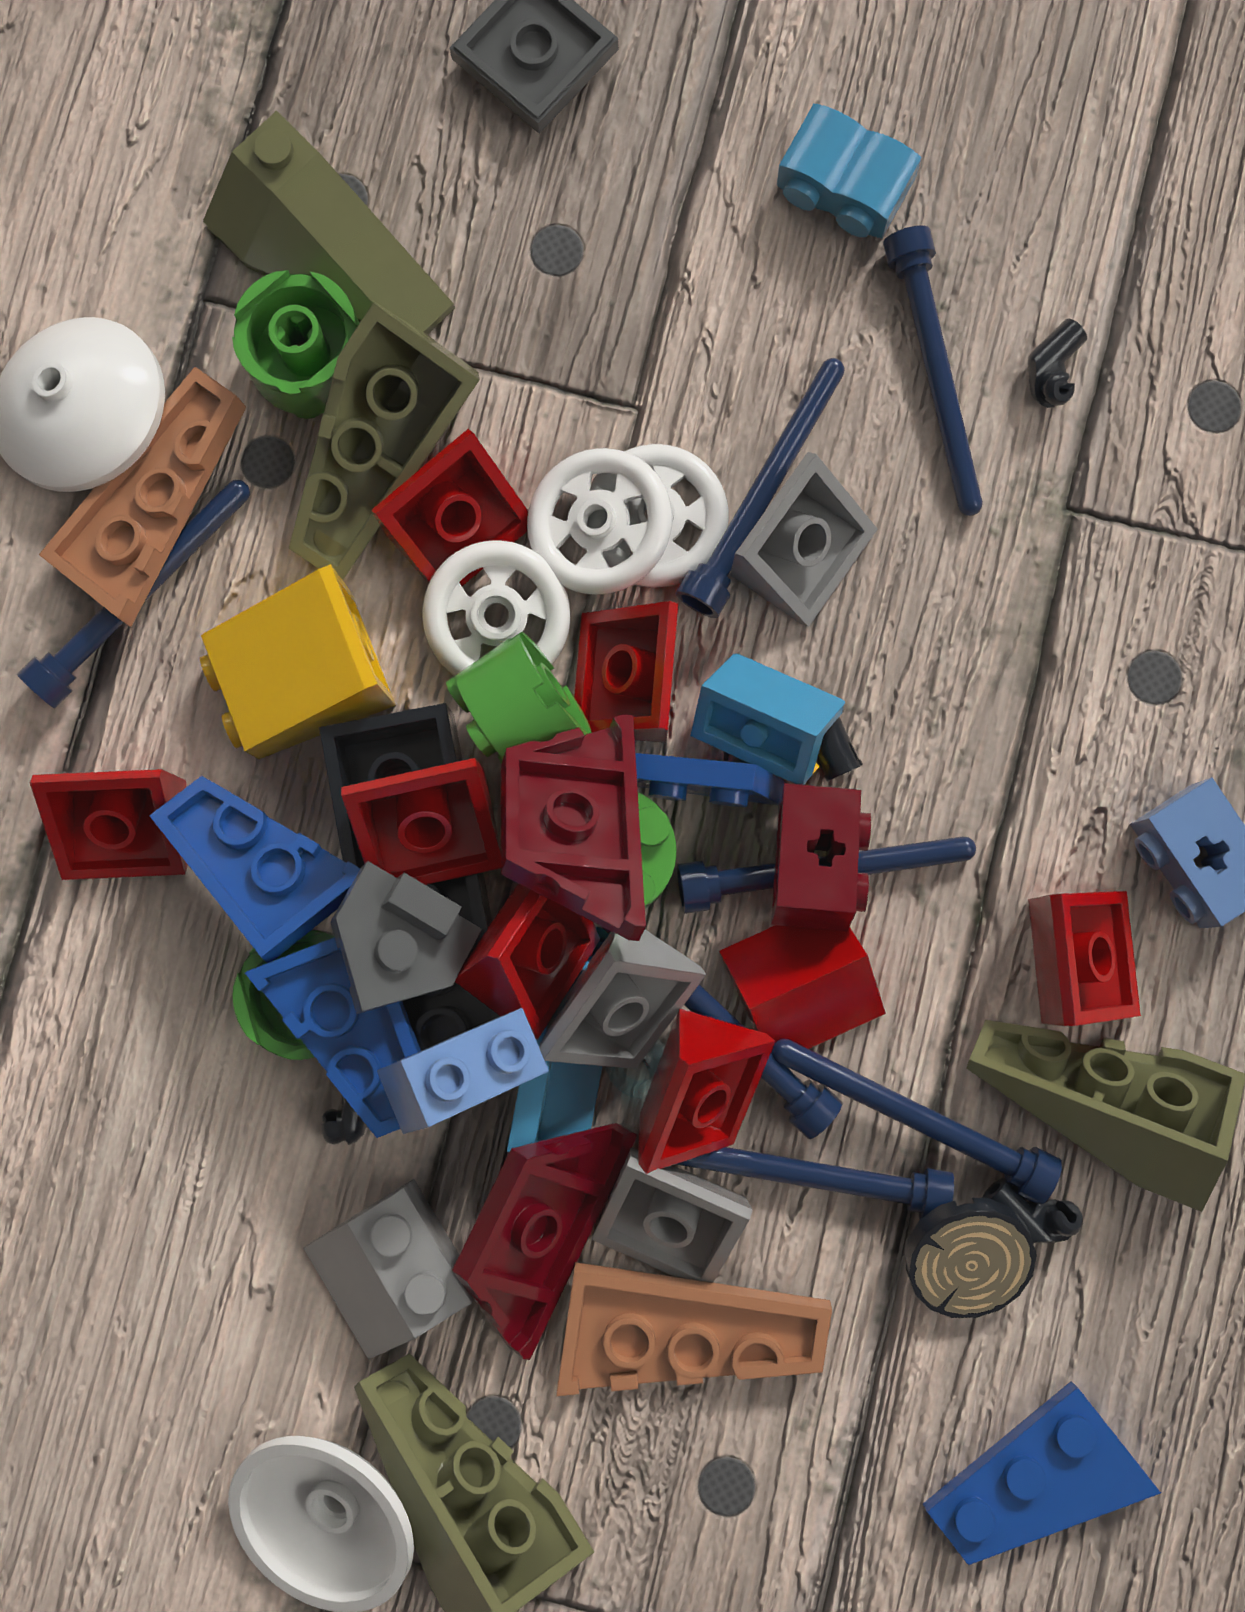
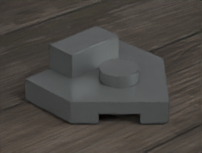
[330,861,482,1014]

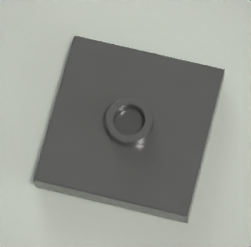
[450,0,619,134]

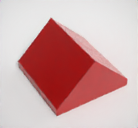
[372,429,528,586]
[574,601,678,743]
[341,758,501,885]
[30,769,188,880]
[455,883,600,1040]
[1028,891,1141,1026]
[719,925,886,1052]
[638,1008,775,1174]

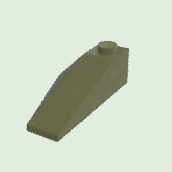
[203,110,455,335]

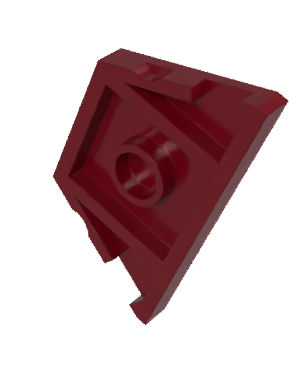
[501,714,646,941]
[452,1123,638,1360]

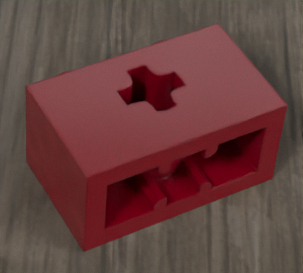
[771,783,871,932]

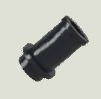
[817,710,863,781]

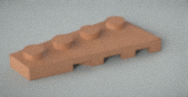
[39,367,246,627]
[556,1262,832,1396]

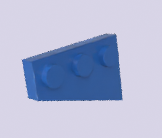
[635,753,787,807]
[149,775,361,963]
[244,937,421,1138]
[923,1381,1161,1565]

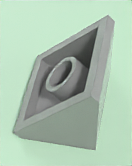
[730,452,878,627]
[539,930,707,1069]
[591,1147,753,1283]

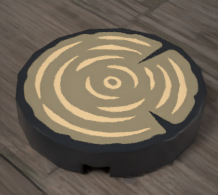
[904,1198,1037,1318]

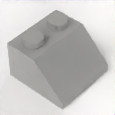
[304,1179,473,1359]

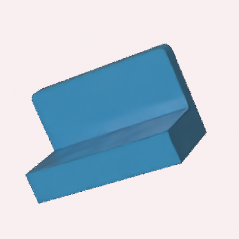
[690,654,845,785]
[507,1023,603,1152]

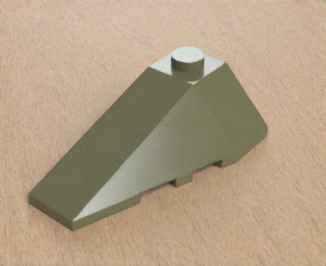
[289,302,480,580]
[966,1020,1245,1212]
[354,1353,594,1612]

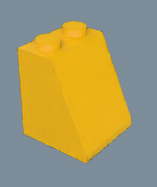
[200,564,396,759]

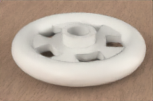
[588,444,729,588]
[527,448,672,595]
[422,540,570,676]

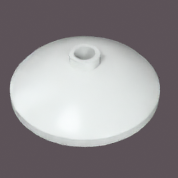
[0,317,165,492]
[228,1436,414,1612]

